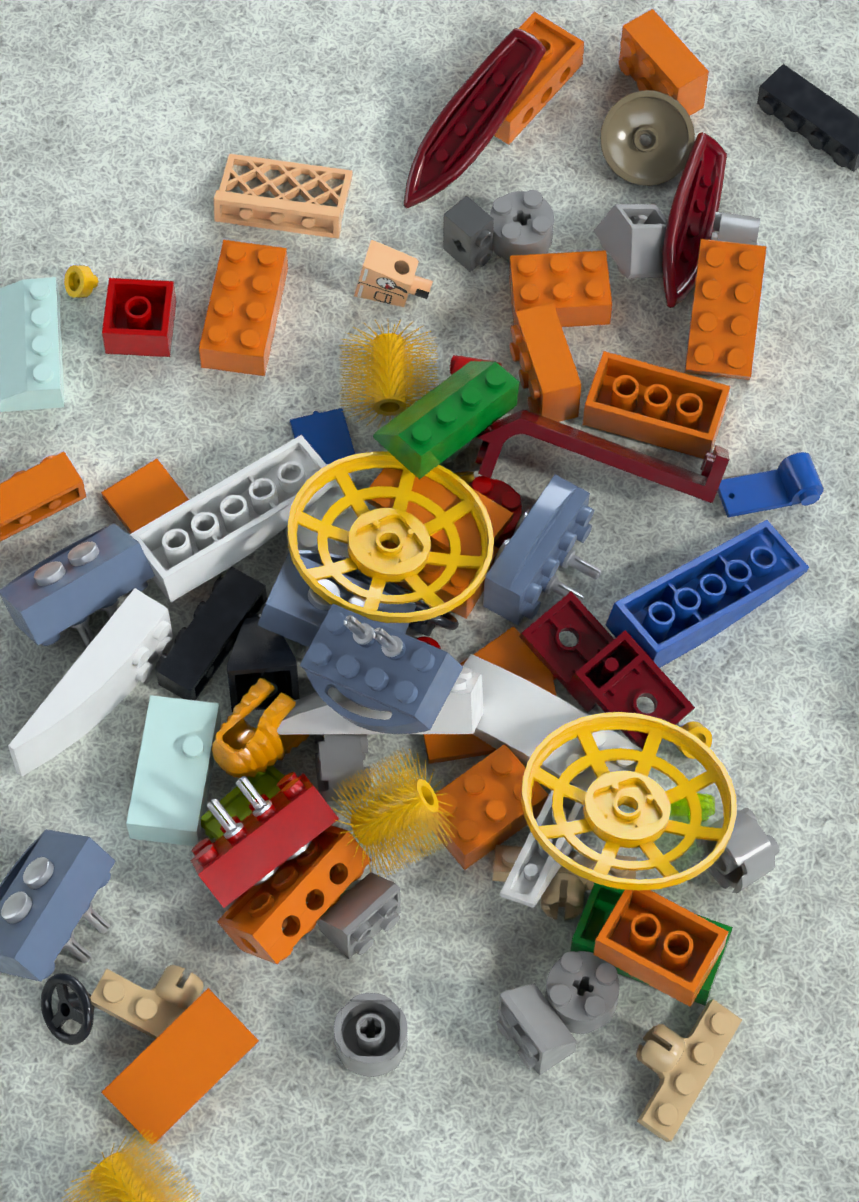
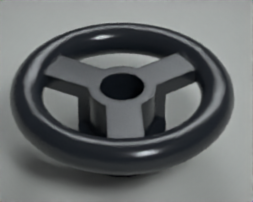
[404,591,459,636]
[41,973,95,1045]

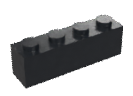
[757,64,859,172]
[155,566,267,700]

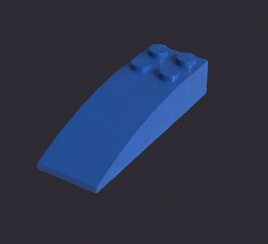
[605,520,809,668]

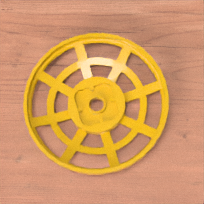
[287,451,494,623]
[521,712,737,891]

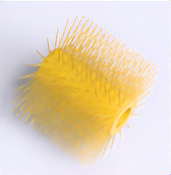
[339,319,439,427]
[332,748,457,877]
[62,1129,200,1202]

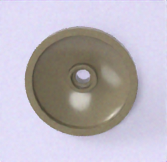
[600,90,695,186]

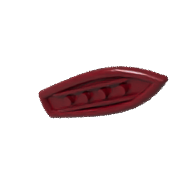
[404,28,546,208]
[662,132,727,308]

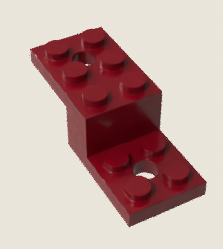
[519,591,695,750]

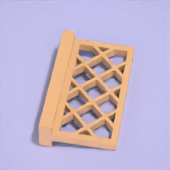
[214,154,353,239]

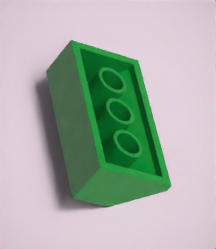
[373,361,519,480]

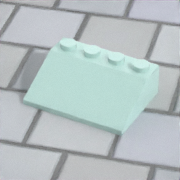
[0,277,64,412]

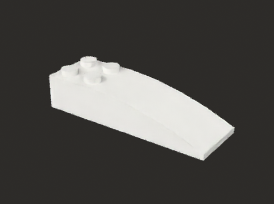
[130,435,337,602]
[8,588,174,776]
[463,654,642,790]
[277,668,483,735]

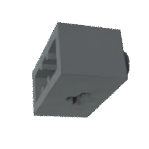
[443,196,494,272]

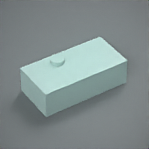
[126,695,222,846]

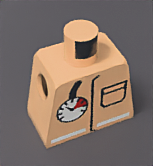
[354,240,433,307]

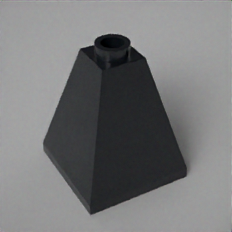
[227,614,300,712]

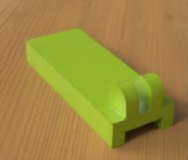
[201,766,285,841]

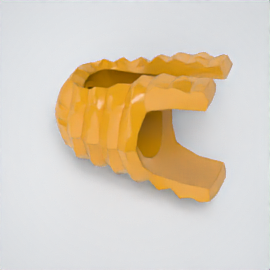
[212,678,310,778]

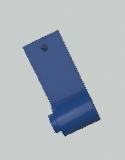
[717,452,824,518]

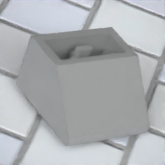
[593,204,667,279]
[318,872,401,959]
[496,983,577,1076]

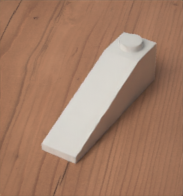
[500,785,587,908]

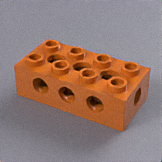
[494,11,584,145]
[217,825,372,964]

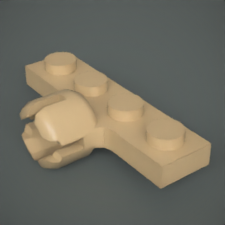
[493,845,637,921]
[90,965,204,1039]
[636,999,742,1142]

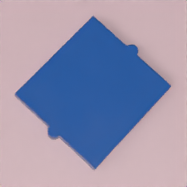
[290,408,355,464]

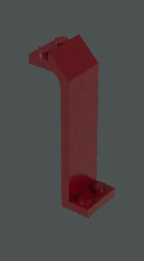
[475,409,730,504]

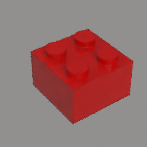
[102,278,177,357]

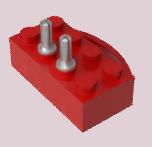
[190,772,339,908]

